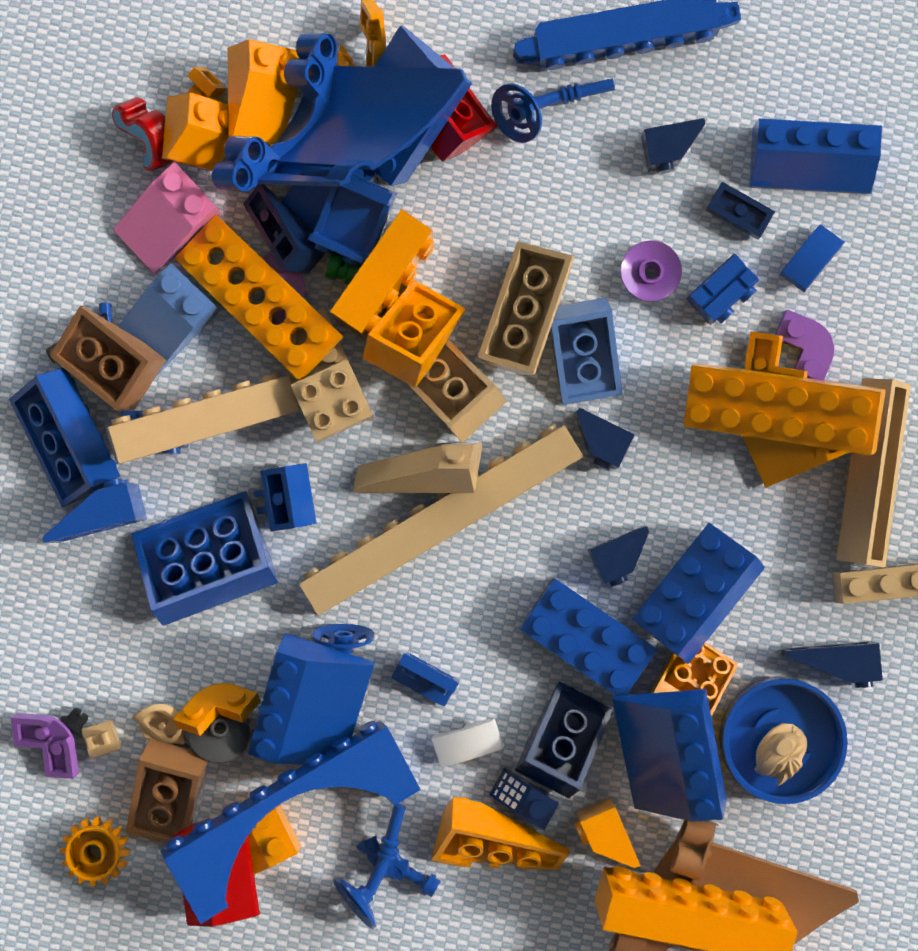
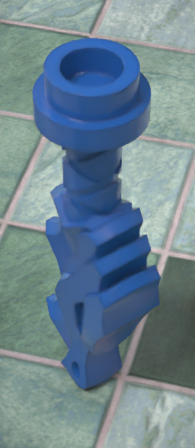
[356,835,440,898]

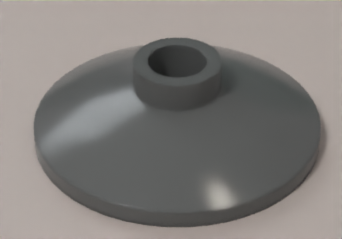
[188,715,250,763]

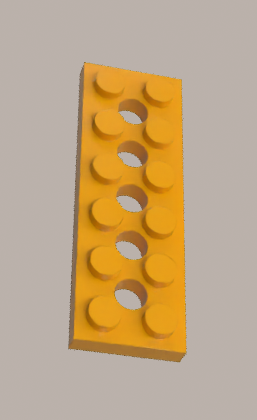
[174,214,344,381]

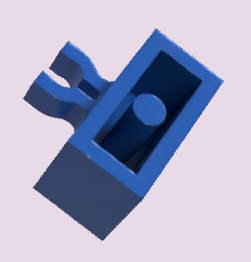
[254,463,317,532]

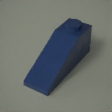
[243,184,325,274]
[781,641,883,688]

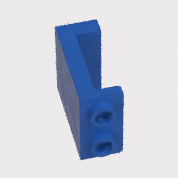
[308,173,397,266]

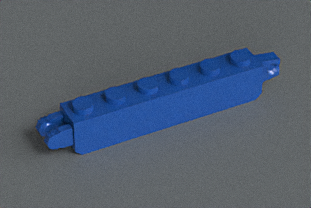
[513,0,741,70]

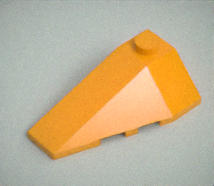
[431,796,569,870]

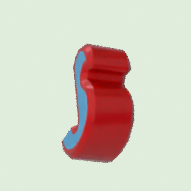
[112,97,173,171]

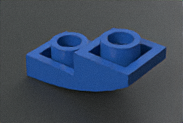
[780,224,845,292]

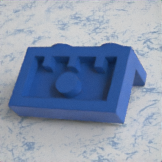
[392,650,459,706]

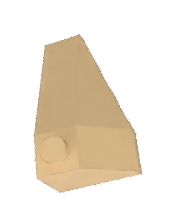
[353,442,482,493]

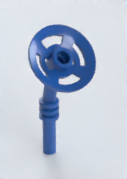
[491,78,615,143]
[312,624,375,654]
[333,803,406,929]

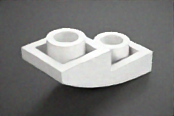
[431,718,504,767]

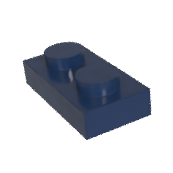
[706,181,775,240]

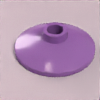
[621,240,682,302]

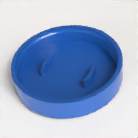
[719,677,848,804]

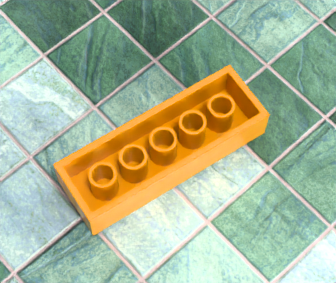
[683,363,886,455]
[594,866,798,951]

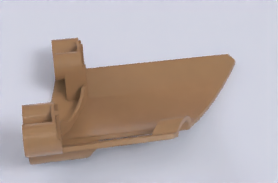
[609,820,859,951]

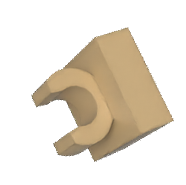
[81,719,122,759]

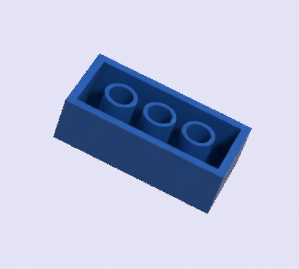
[632,523,765,664]
[519,577,658,696]

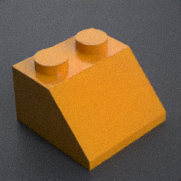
[162,92,229,171]
[574,797,641,868]

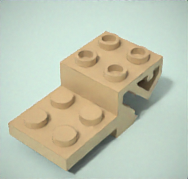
[283,308,374,443]

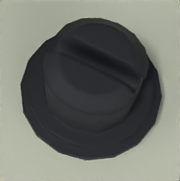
[61,708,88,735]

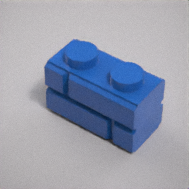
[686,254,759,325]

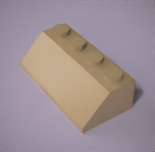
[477,241,575,375]

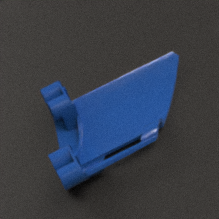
[212,33,467,192]

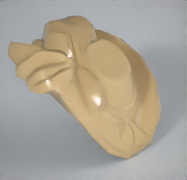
[132,704,187,744]
[754,723,807,785]

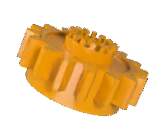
[60,816,131,887]

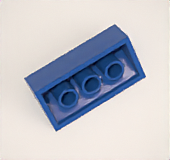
[749,118,882,194]
[9,368,120,508]

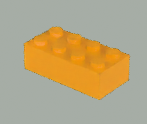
[330,209,435,340]

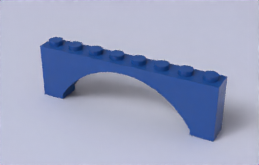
[160,720,421,924]

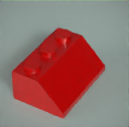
[431,54,498,162]
[173,822,260,927]

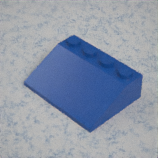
[372,25,472,186]
[131,491,279,626]
[248,633,375,765]
[612,689,727,822]

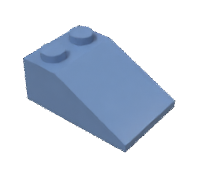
[118,263,220,376]
[549,297,623,405]

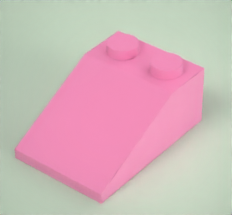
[113,161,222,275]

